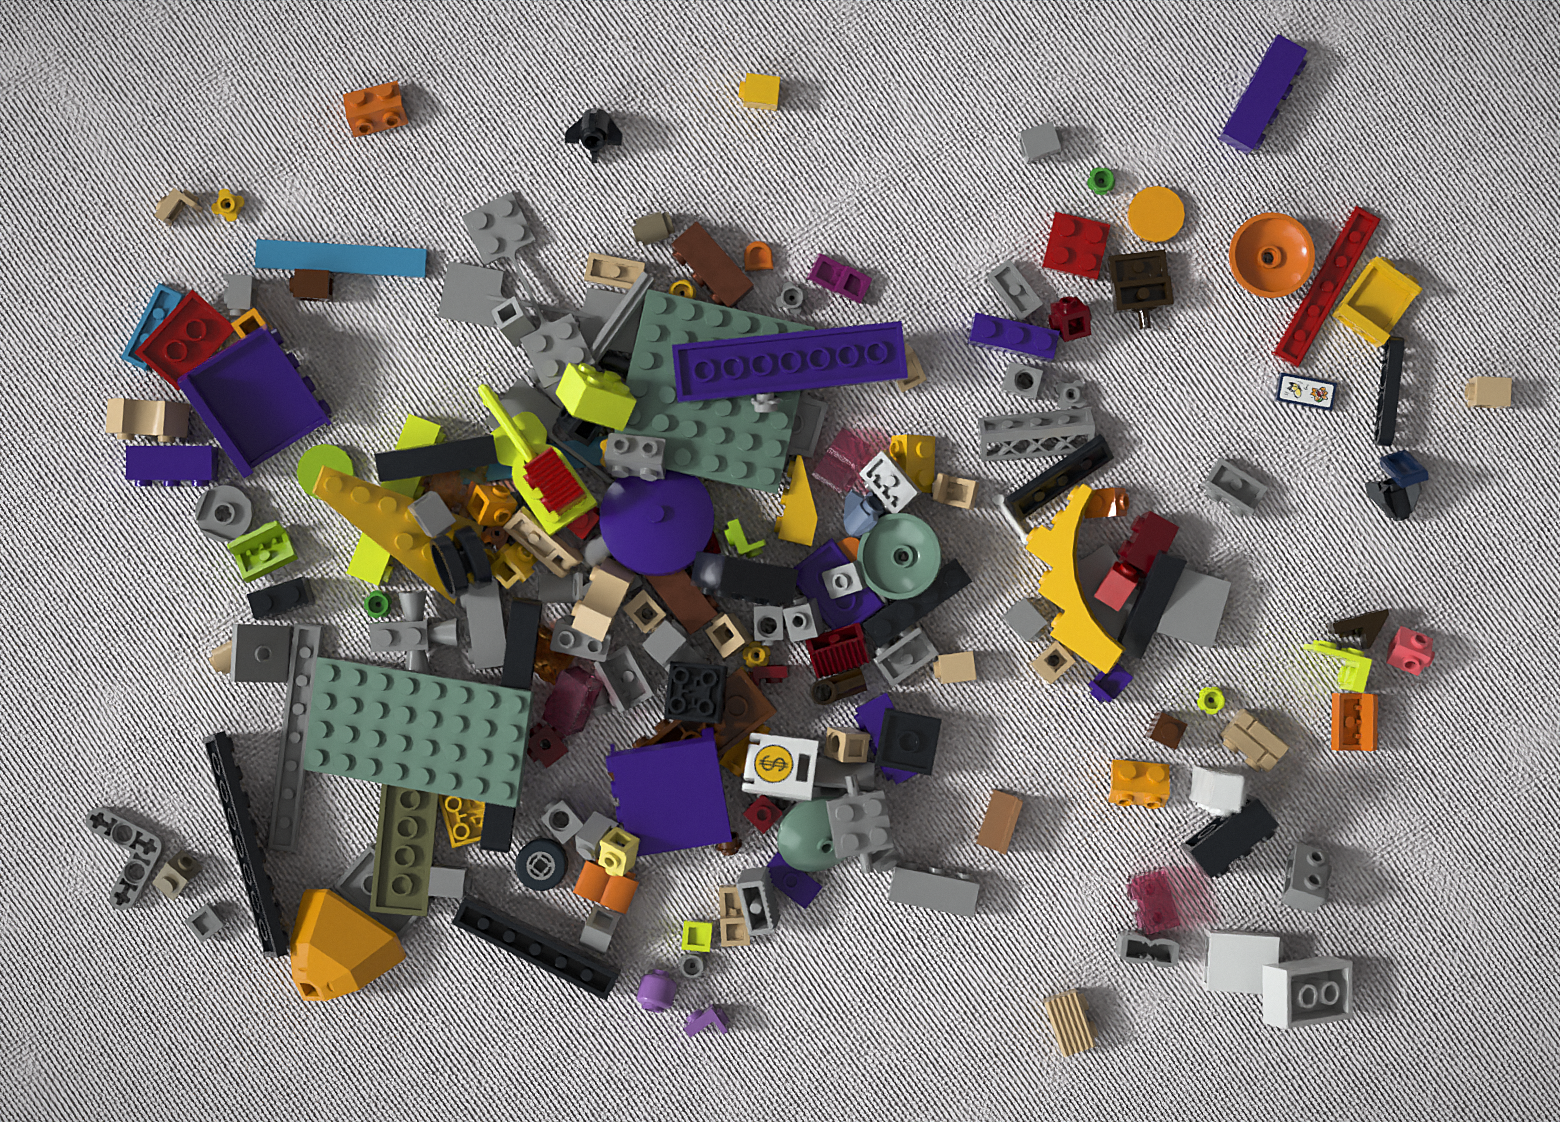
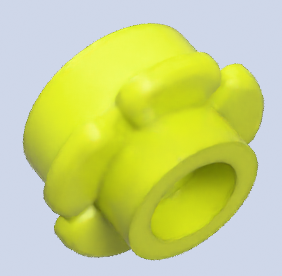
[1197,686,1225,714]

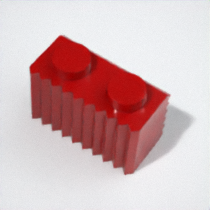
[523,446,587,517]

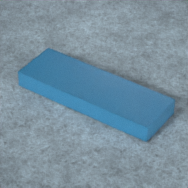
[121,282,186,372]

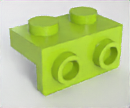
[724,518,767,559]
[227,520,299,584]

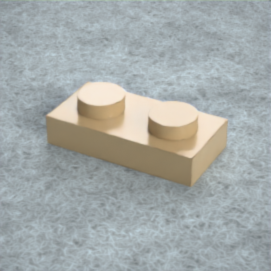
[584,252,646,290]

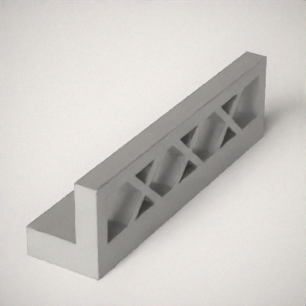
[977,408,1095,462]

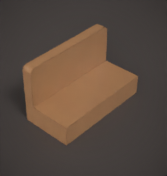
[975,789,1023,855]

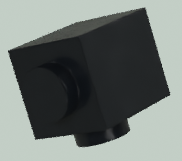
[556,405,604,447]

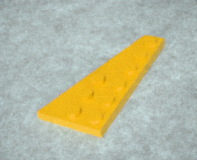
[312,465,484,605]

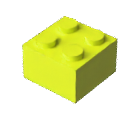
[555,363,637,431]

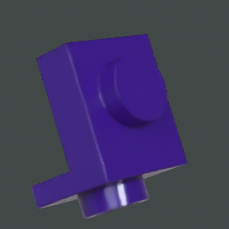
[1088,663,1134,704]

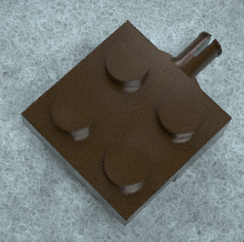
[1107,249,1174,330]

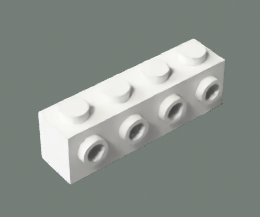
[1189,765,1246,816]

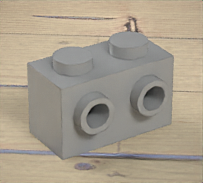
[1281,842,1332,914]

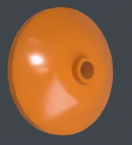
[1228,212,1315,298]

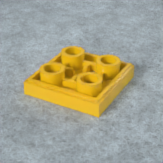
[439,794,485,848]

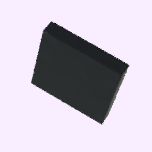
[874,708,942,776]

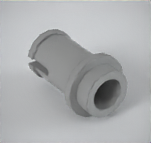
[585,680,612,716]

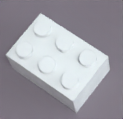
[1263,956,1353,1029]

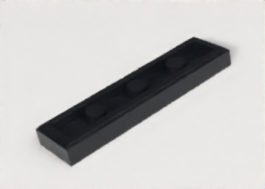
[1006,434,1114,521]
[1117,550,1187,659]

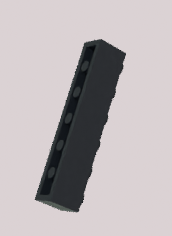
[451,894,621,1001]

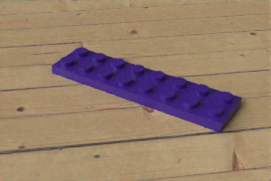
[672,321,908,403]

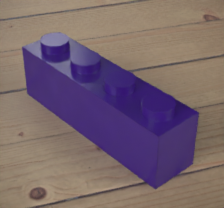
[1218,34,1308,155]

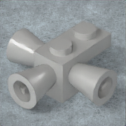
[369,590,460,674]

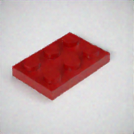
[134,289,235,391]

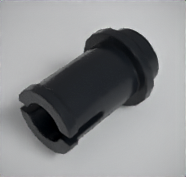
[601,351,632,379]

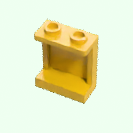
[1331,256,1423,348]

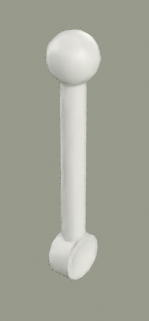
[993,494,1029,545]

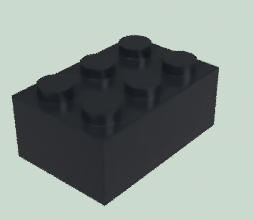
[690,551,799,607]
[1180,793,1279,879]

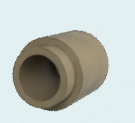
[631,211,675,246]

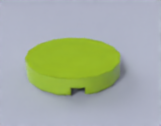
[297,444,355,500]

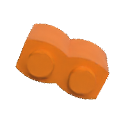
[573,857,640,914]

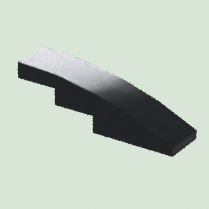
[374,434,498,482]

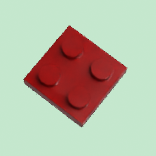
[1041,211,1111,281]

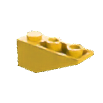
[774,455,818,547]

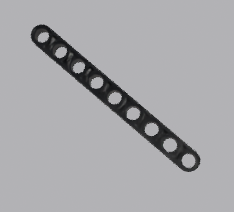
[480,596,543,853]

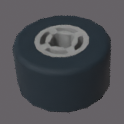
[515,838,569,891]

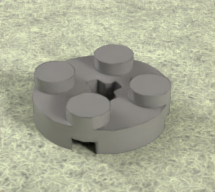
[195,485,254,542]

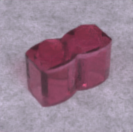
[811,427,872,494]

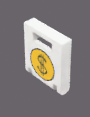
[742,733,819,800]

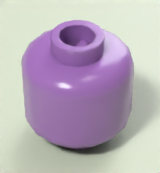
[636,969,677,1013]

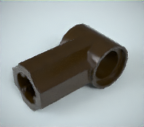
[809,667,868,705]

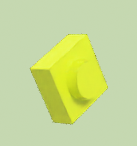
[681,919,713,952]

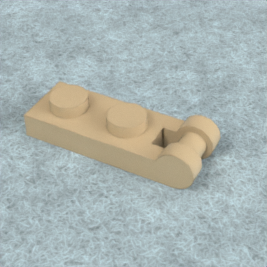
[503,506,583,578]

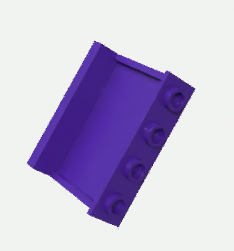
[178,323,333,478]
[605,727,732,857]

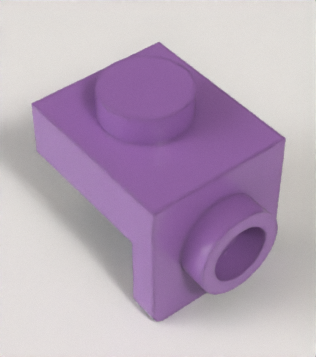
[684,1004,730,1038]

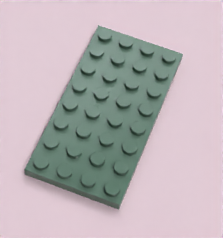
[303,656,535,808]

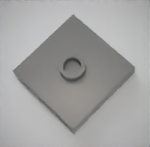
[230,624,290,683]

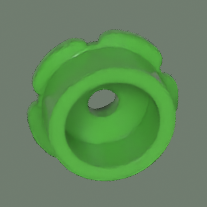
[1087,167,1115,195]
[364,590,392,618]

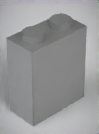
[1154,564,1231,648]

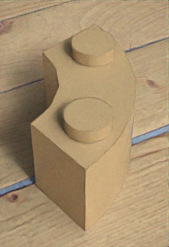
[106,398,189,443]
[571,557,637,642]

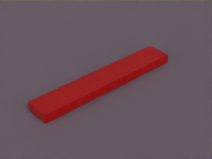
[1272,205,1381,368]

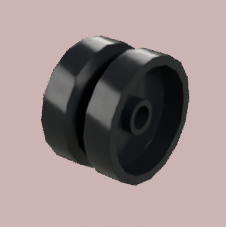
[430,525,493,599]

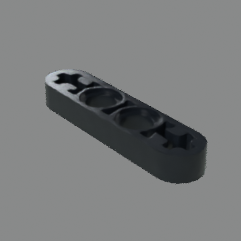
[1374,336,1405,447]

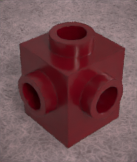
[1048,296,1092,342]
[527,722,569,769]

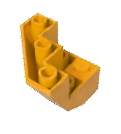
[290,889,407,1001]

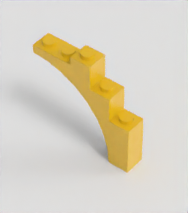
[1025,483,1126,674]

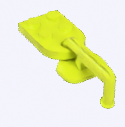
[478,384,598,536]

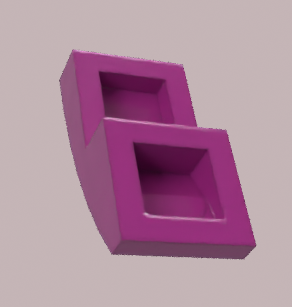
[806,253,872,304]

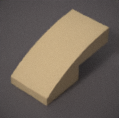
[719,884,750,947]

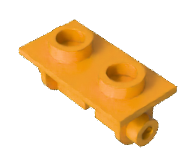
[719,724,771,777]

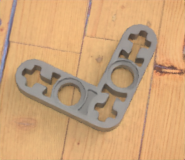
[85,807,165,910]

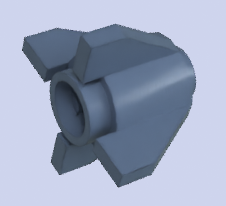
[843,489,889,538]

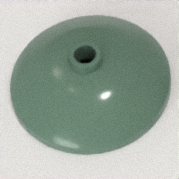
[857,513,942,599]
[777,796,846,872]

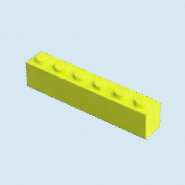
[346,414,446,586]

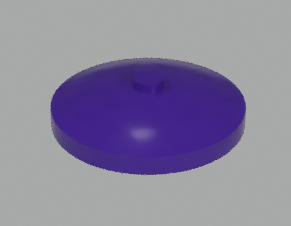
[599,470,715,576]

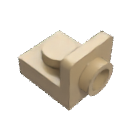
[896,344,927,393]

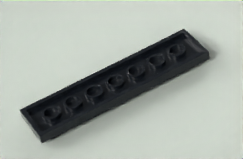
[203,731,290,958]

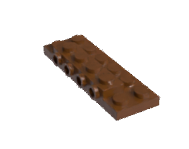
[607,666,777,781]

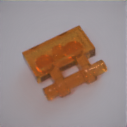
[427,465,489,519]

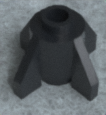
[564,108,623,164]
[1365,478,1422,521]

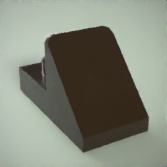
[1326,609,1389,649]

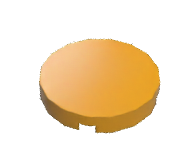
[1127,186,1185,244]

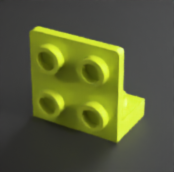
[1303,640,1372,693]

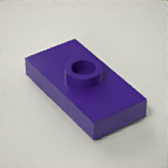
[766,851,823,909]

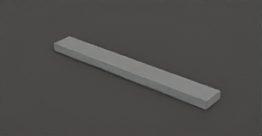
[267,623,325,852]

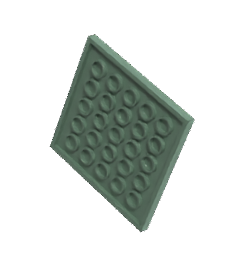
[614,289,815,495]

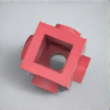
[1386,626,1435,676]

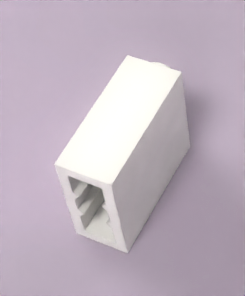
[1202,929,1284,994]

